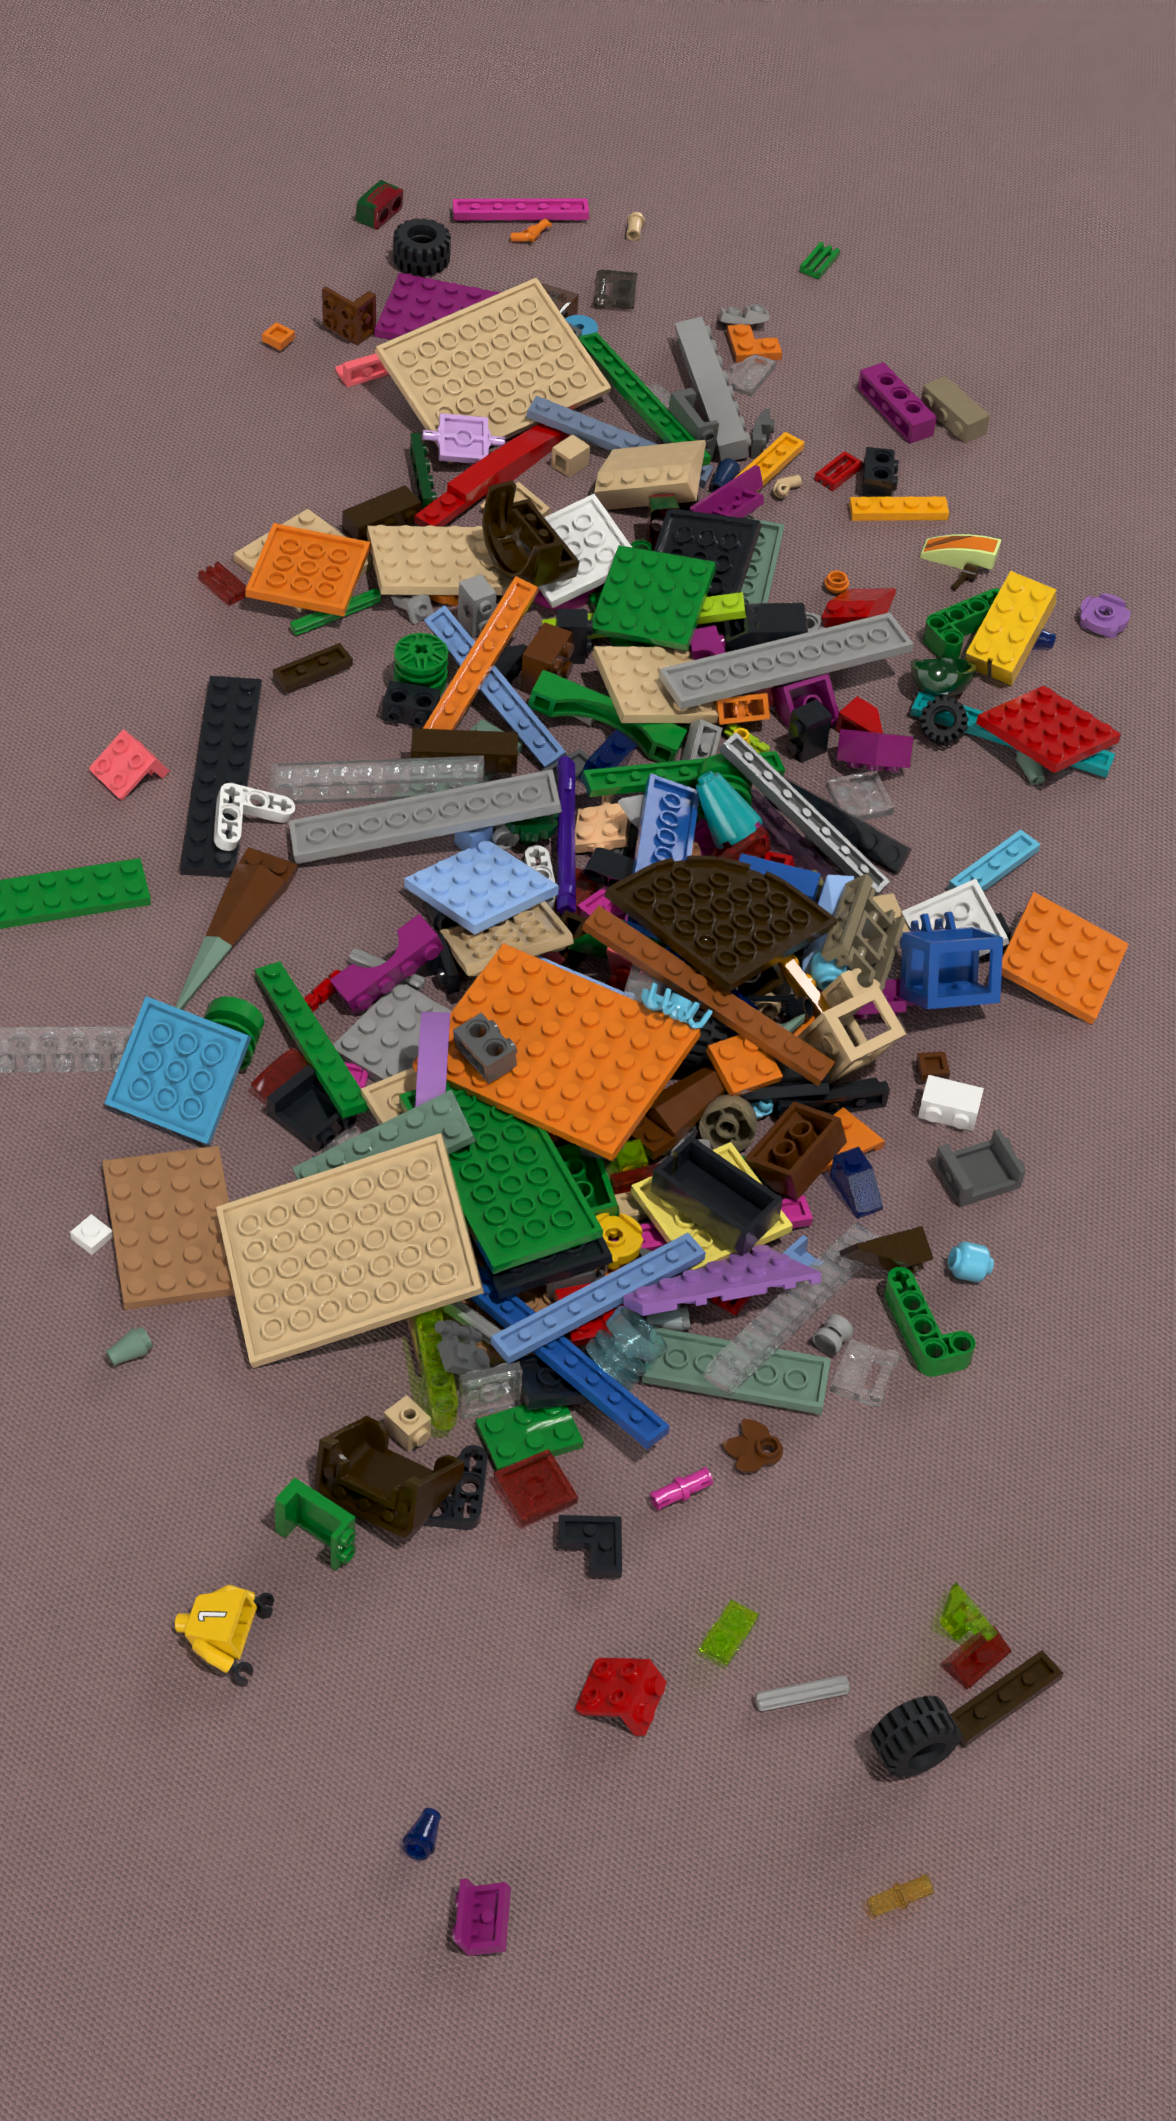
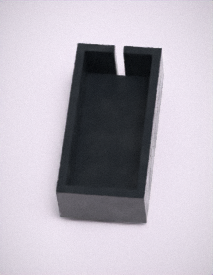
[651,1135,783,1255]

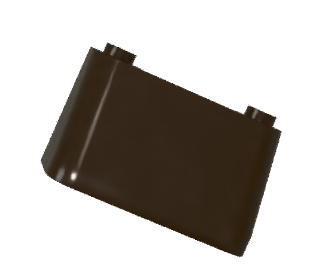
[315,1416,464,1537]

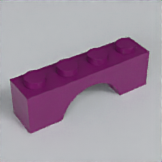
[330,914,444,1015]

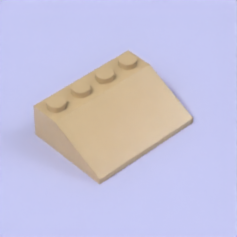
[594,440,706,510]

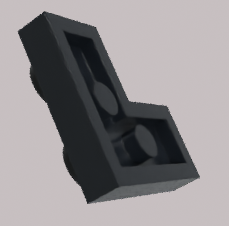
[558,1515,622,1578]

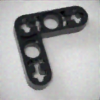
[422,1445,488,1530]

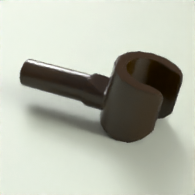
[951,563,979,591]

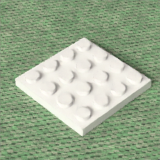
[506,494,632,608]

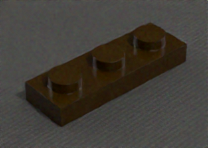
[273,643,353,693]

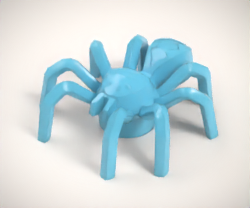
[641,982,713,1029]

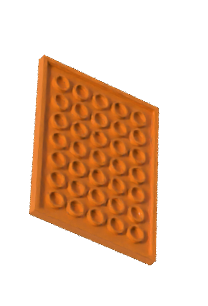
[412,943,701,1161]

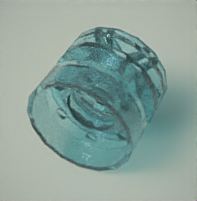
[586,1306,667,1387]

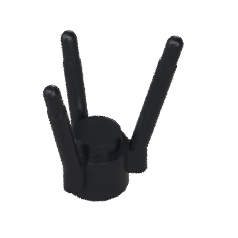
[742,995,813,1025]

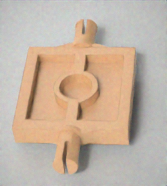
[575,795,631,853]

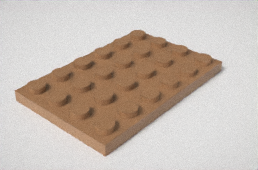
[102,1146,235,1310]

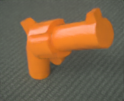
[511,219,552,242]

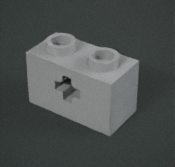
[458,574,496,638]

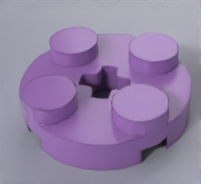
[1079,593,1131,638]

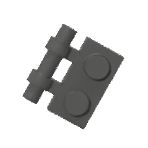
[435,1320,493,1381]

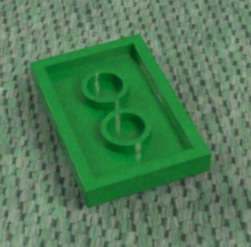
[475,1404,584,1475]

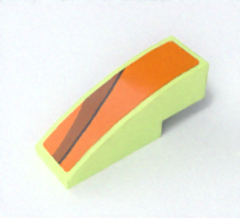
[920,534,1001,570]

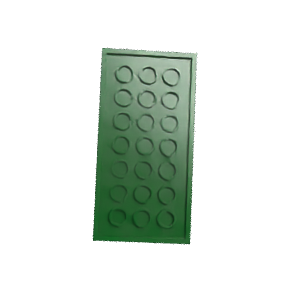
[399,1082,603,1274]

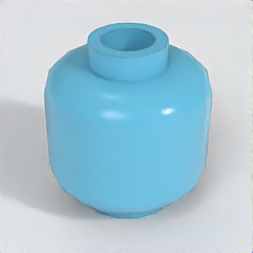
[810,949,847,990]
[948,1242,994,1282]

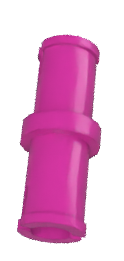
[649,1467,714,1511]

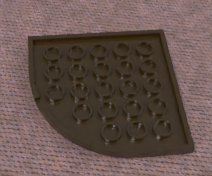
[604,855,838,993]

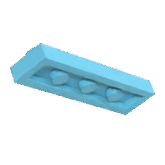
[948,829,1040,892]

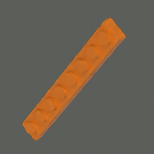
[423,576,539,730]

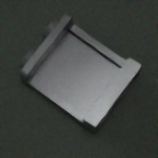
[668,388,719,461]
[934,1129,1026,1207]

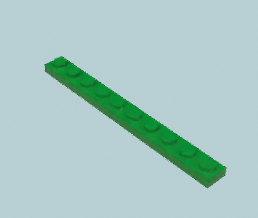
[579,332,711,466]

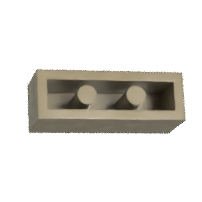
[921,376,990,443]

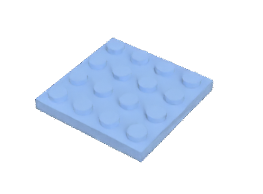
[404,841,558,935]

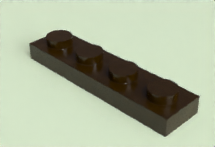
[951,1650,1064,1747]

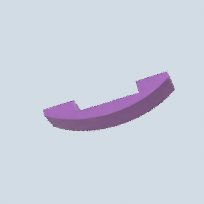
[415,1011,450,1107]

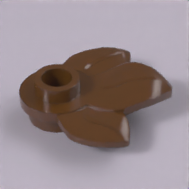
[722,1419,783,1473]

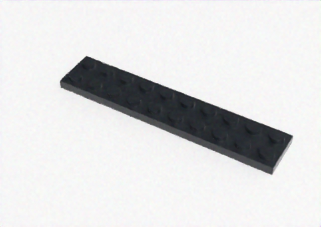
[181,676,262,878]

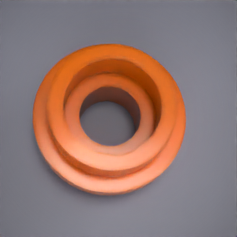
[824,570,849,593]

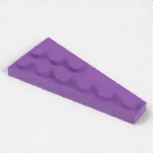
[623,1245,821,1316]

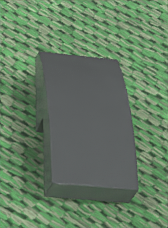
[751,409,775,459]

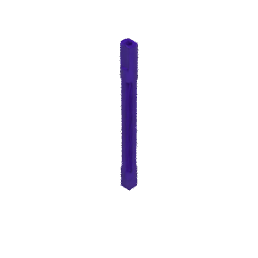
[557,756,576,915]

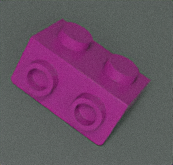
[452,1878,511,1956]

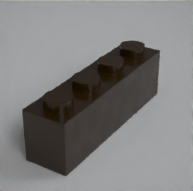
[411,728,518,774]

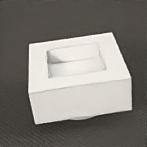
[70,1214,113,1255]

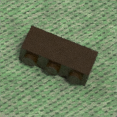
[342,485,421,541]

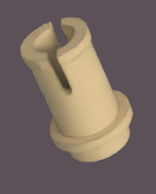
[626,212,645,241]

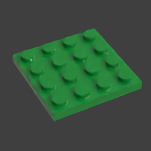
[592,545,716,651]

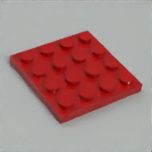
[976,686,1121,773]

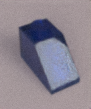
[830,1147,883,1219]

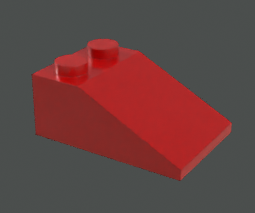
[821,588,896,628]

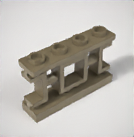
[821,873,906,991]

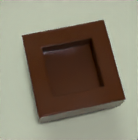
[916,1052,950,1082]

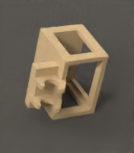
[797,968,906,1084]

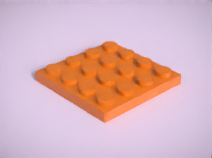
[245,523,370,616]
[1002,892,1129,1025]

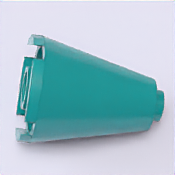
[696,771,763,849]

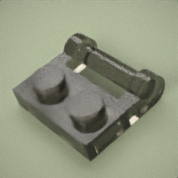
[593,270,638,310]

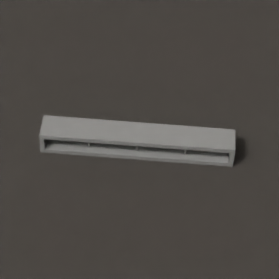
[675,316,752,461]

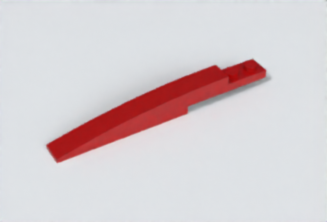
[414,409,577,527]

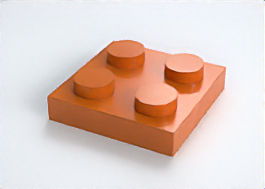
[706,1035,783,1096]

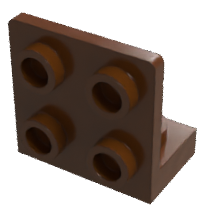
[322,287,376,346]

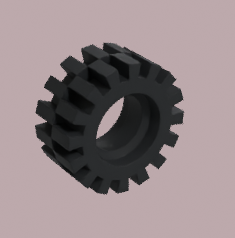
[920,695,968,745]

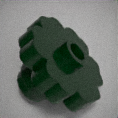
[504,813,559,845]

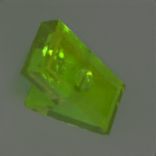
[940,1582,998,1641]

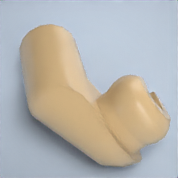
[773,475,802,498]

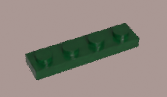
[410,433,437,510]

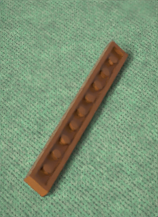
[582,905,835,1086]

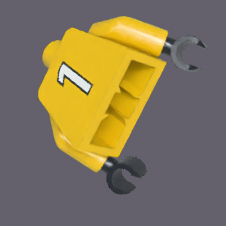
[175,1585,274,1687]

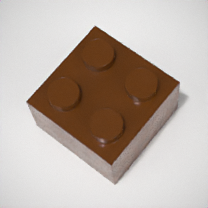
[520,622,574,695]

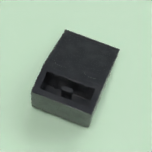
[724,603,808,651]

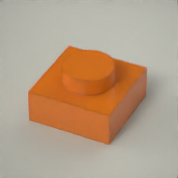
[262,322,295,351]

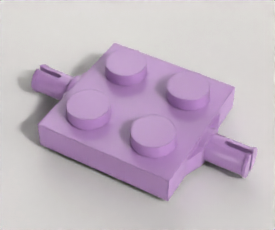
[422,413,505,464]

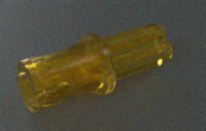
[867,1874,934,1917]

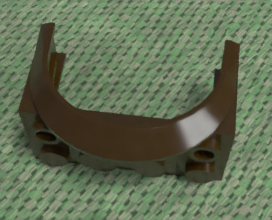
[482,480,580,587]

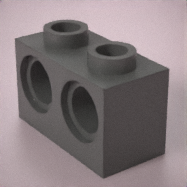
[453,1013,518,1084]

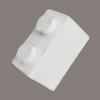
[918,1075,984,1131]

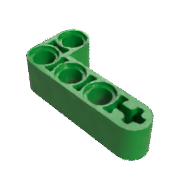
[923,588,1000,658]
[884,1267,976,1377]

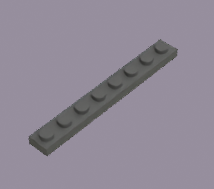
[718,732,890,896]

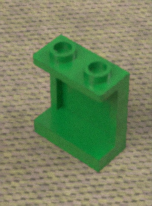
[275,1477,356,1571]

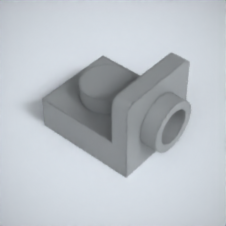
[391,594,434,624]

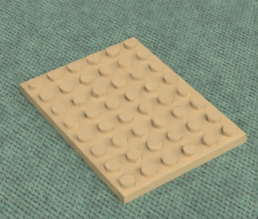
[375,277,611,465]
[216,1133,484,1368]

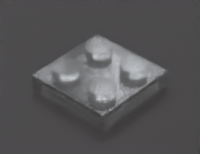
[826,771,895,821]
[458,1362,523,1419]

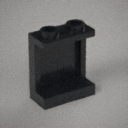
[267,1065,357,1153]

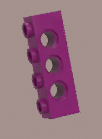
[858,362,937,444]

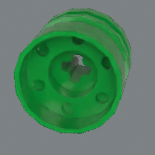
[393,633,448,696]
[696,754,752,820]
[204,996,265,1071]

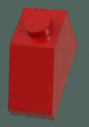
[836,696,883,733]

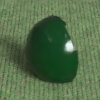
[910,654,976,698]

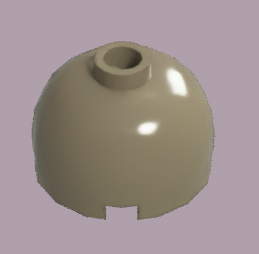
[699,1094,757,1152]

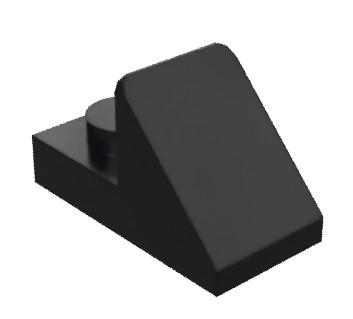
[418,934,459,994]

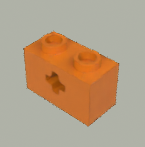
[712,693,770,725]

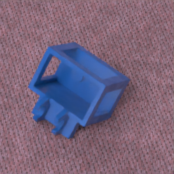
[900,912,1003,1009]

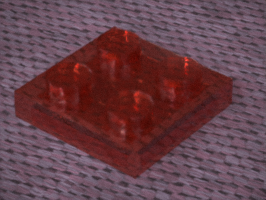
[493,1449,578,1527]

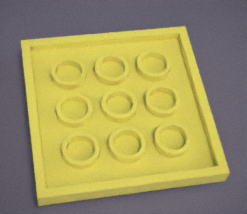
[631,1142,793,1270]

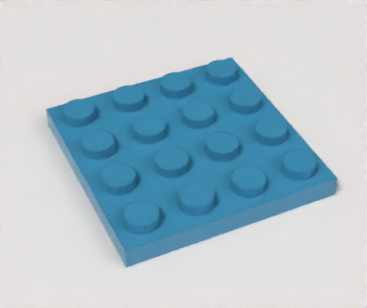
[104,996,252,1145]

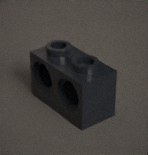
[861,447,899,497]
[382,680,441,728]

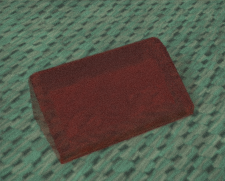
[941,1625,1012,1689]

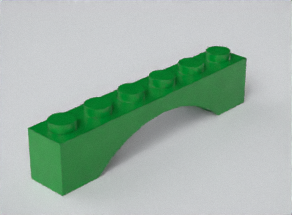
[528,670,687,763]

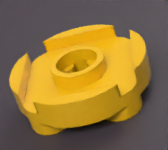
[596,1213,643,1269]

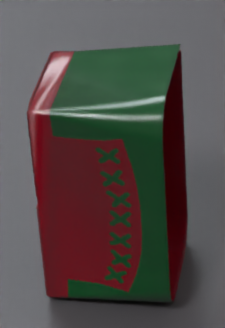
[356,180,403,230]
[647,494,680,551]

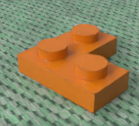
[726,324,782,363]

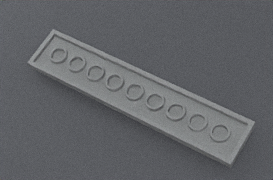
[659,613,914,709]
[289,769,562,864]

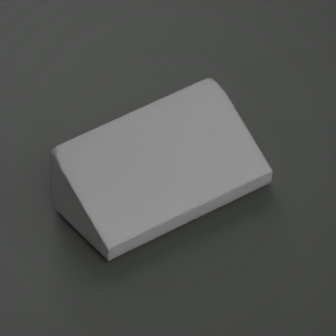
[682,719,723,760]

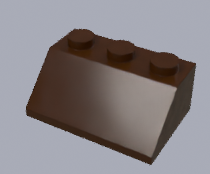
[744,1101,847,1200]

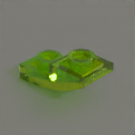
[699,1599,759,1666]

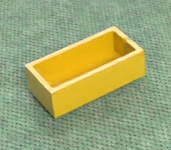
[966,571,1056,686]

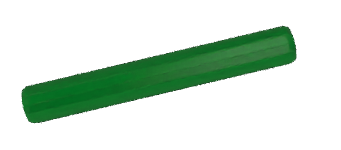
[290,588,381,635]

